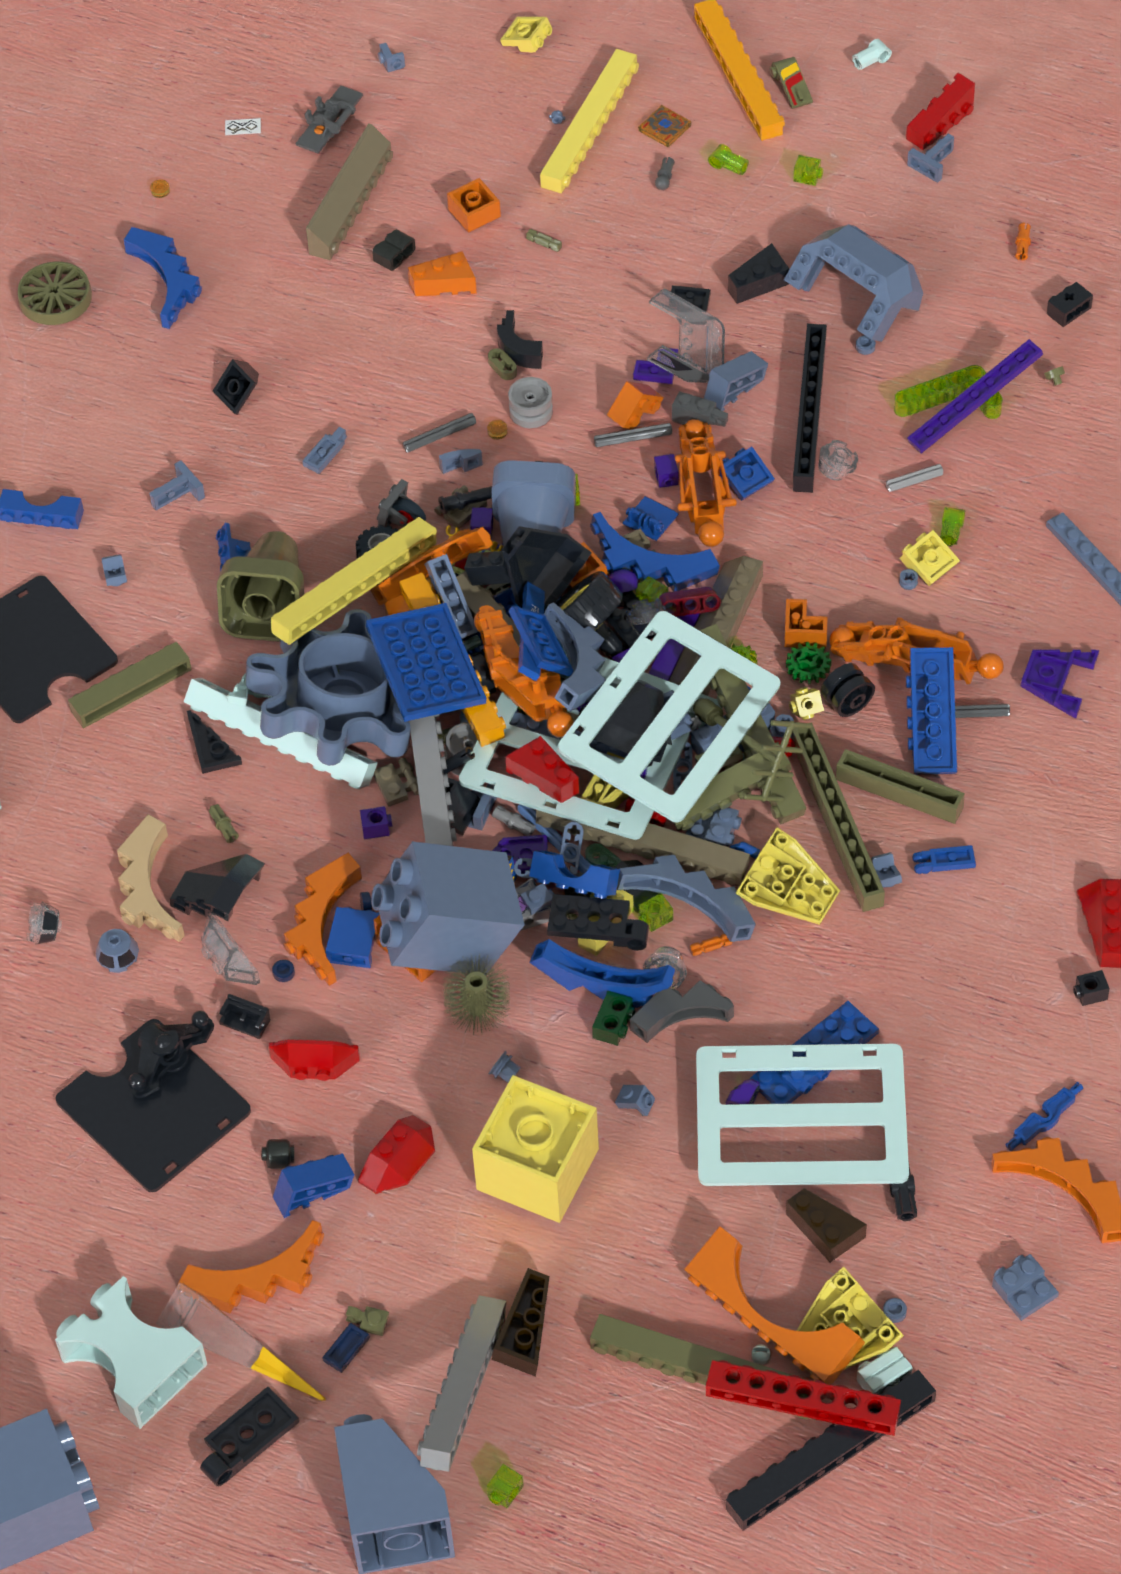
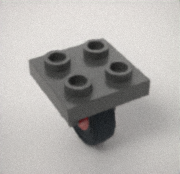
[377,479,426,527]

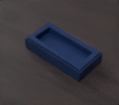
[322,1322,370,1373]

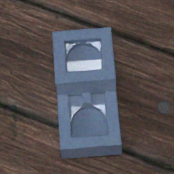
[439,449,483,474]

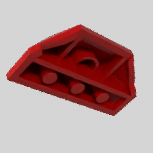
[269,1039,360,1081]
[358,1115,435,1194]

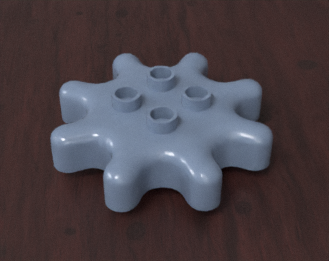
[245,609,438,766]

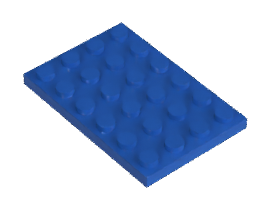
[365,603,487,722]

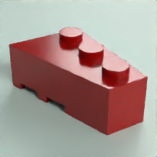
[505,736,579,803]

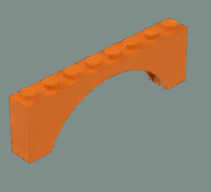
[684,1226,865,1385]

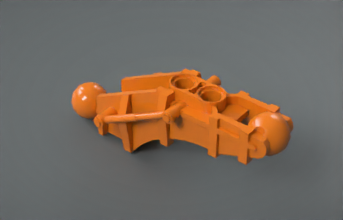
[675,419,737,547]
[474,605,574,738]
[829,617,1004,684]

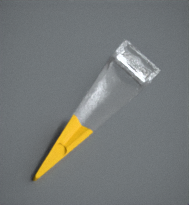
[156,1282,326,1401]

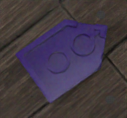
[492,835,548,875]

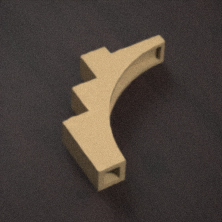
[117,814,185,942]

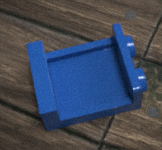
[326,907,380,968]

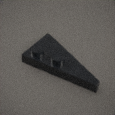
[187,710,242,774]

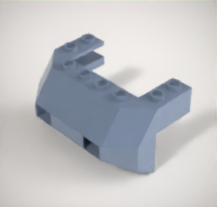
[784,224,923,342]

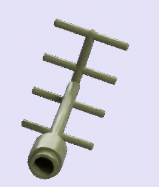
[693,698,812,802]

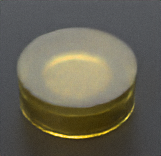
[150,180,170,198]
[487,420,508,440]

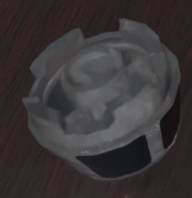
[626,598,666,636]
[27,901,62,945]

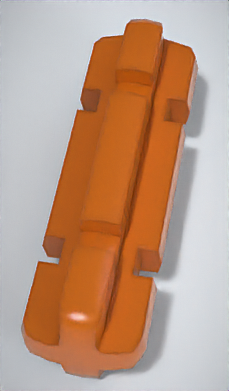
[690,934,733,956]

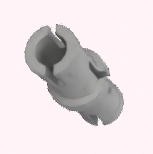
[492,805,536,836]

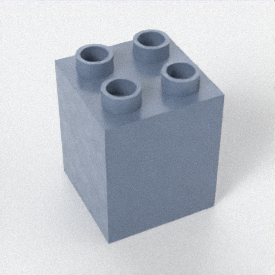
[371,841,525,975]
[0,1409,100,1570]

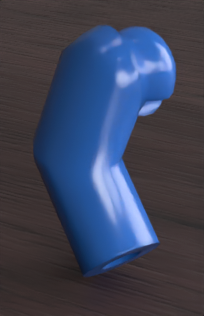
[729,842,760,859]

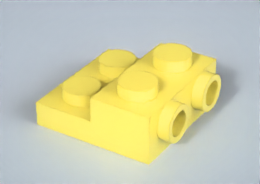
[500,17,552,53]
[899,530,960,586]

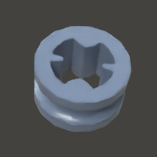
[899,569,918,590]

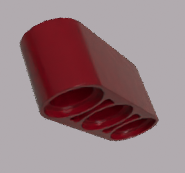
[657,587,721,617]

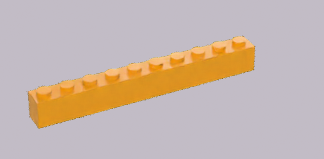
[694,0,785,141]
[399,572,506,747]

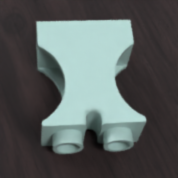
[55,1276,207,1429]

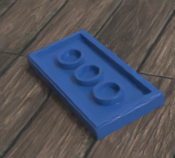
[508,606,574,677]

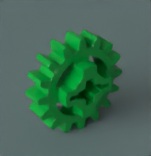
[786,642,832,684]

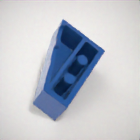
[273,1153,355,1218]

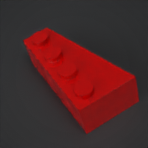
[906,72,975,150]

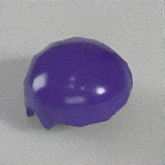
[609,569,638,593]

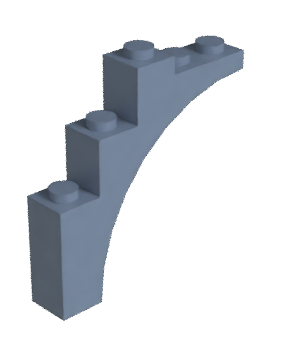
[544,602,607,711]
[617,855,756,942]

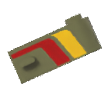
[769,57,813,109]

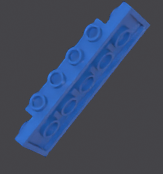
[906,647,957,775]
[749,1001,879,1104]

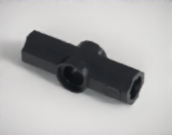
[890,1161,917,1221]

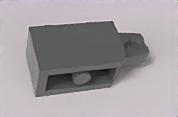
[672,391,728,427]

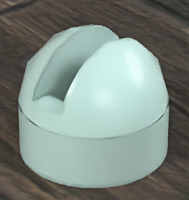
[752,1344,771,1365]

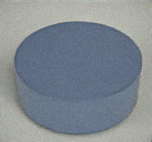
[856,335,876,355]
[883,1298,907,1323]

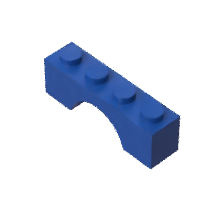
[0,489,84,529]
[529,850,620,899]

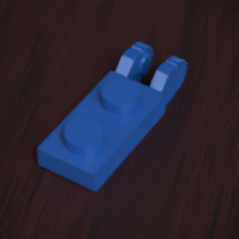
[912,845,976,874]

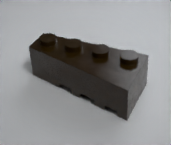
[492,1268,550,1377]

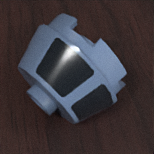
[95,929,139,973]

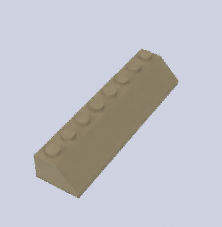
[306,123,393,260]
[669,556,763,696]

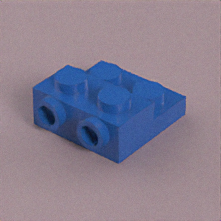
[720,447,775,501]

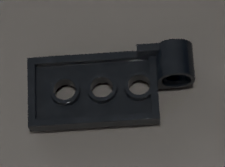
[604,590,657,659]
[547,894,649,951]
[200,1387,299,1487]

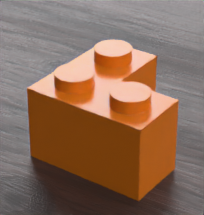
[607,381,664,429]
[785,599,827,648]

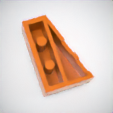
[408,251,477,297]

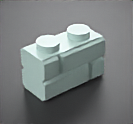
[856,1346,913,1395]

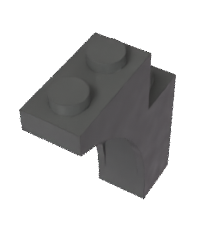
[630,980,734,1043]

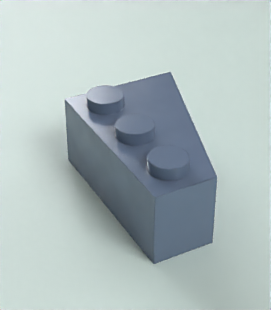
[704,351,768,411]

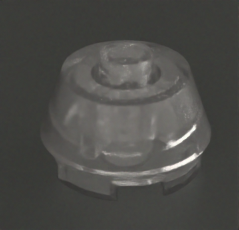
[818,440,858,481]
[643,946,687,989]

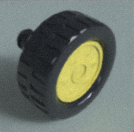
[555,571,626,660]

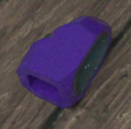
[726,1079,760,1105]

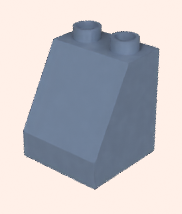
[334,1414,455,1574]

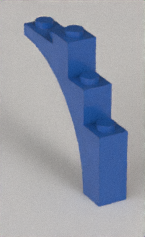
[124,227,202,329]
[590,512,720,592]
[529,939,676,1008]

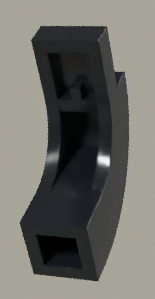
[497,310,543,369]

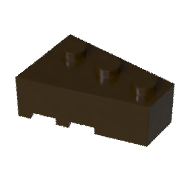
[786,1188,867,1263]

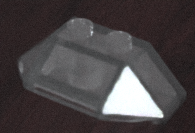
[201,913,260,985]

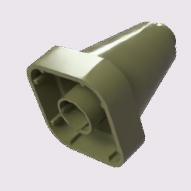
[217,531,304,642]

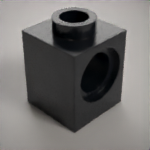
[1073,970,1110,1006]

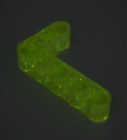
[894,365,1003,419]

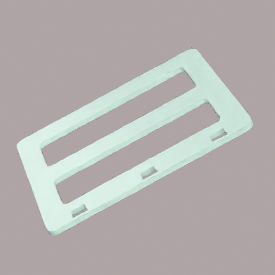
[558,611,780,823]
[459,692,689,840]
[696,1044,909,1186]

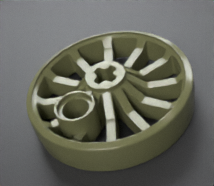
[18,261,92,325]

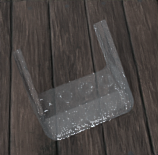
[647,288,725,383]

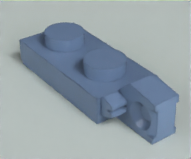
[302,427,347,474]

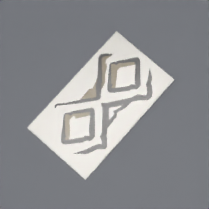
[225,118,261,135]

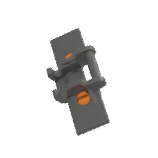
[295,85,363,154]

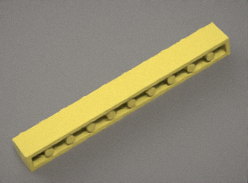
[540,49,639,194]
[271,517,437,645]

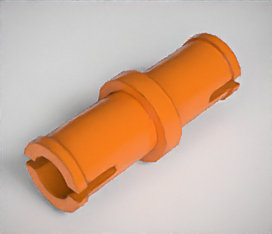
[1015,223,1031,261]

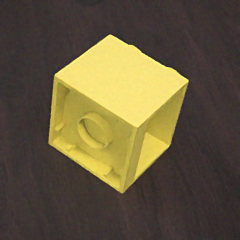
[472,1075,599,1223]

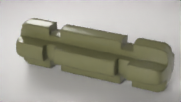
[526,229,562,252]

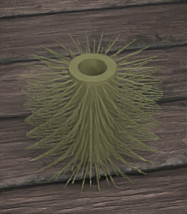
[443,953,510,1035]

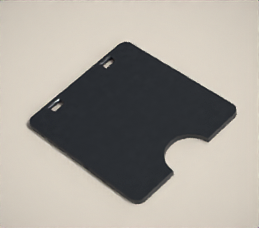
[0,576,118,723]
[56,1019,251,1192]

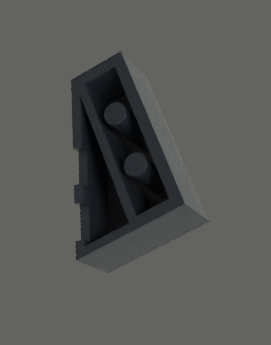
[728,243,789,304]

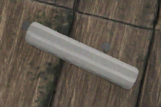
[886,464,943,492]

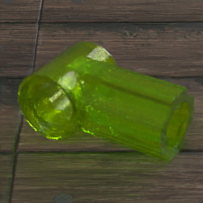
[708,144,749,175]
[940,507,965,547]

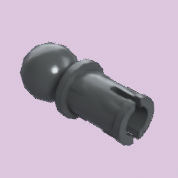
[655,157,675,190]

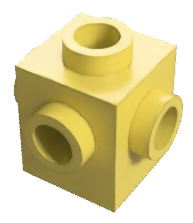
[789,687,824,719]

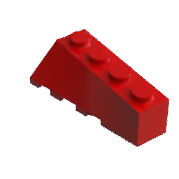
[1077,879,1121,968]

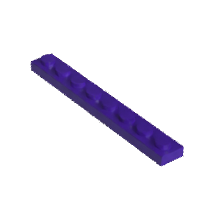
[907,339,1043,453]

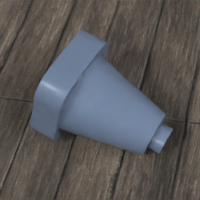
[492,460,576,547]

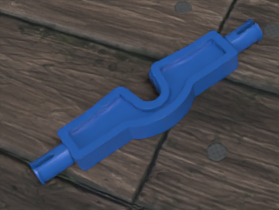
[1005,1082,1083,1151]

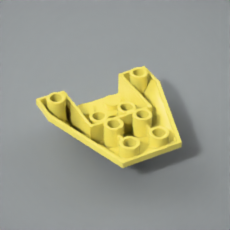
[736,827,840,925]
[796,1267,904,1374]

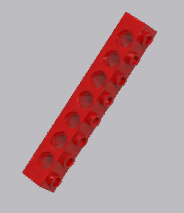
[706,1360,901,1436]

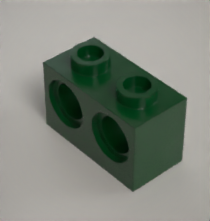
[592,991,636,1046]

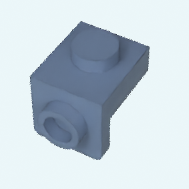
[378,43,405,72]
[101,554,127,586]
[871,852,902,887]
[520,883,554,915]
[615,1085,655,1116]

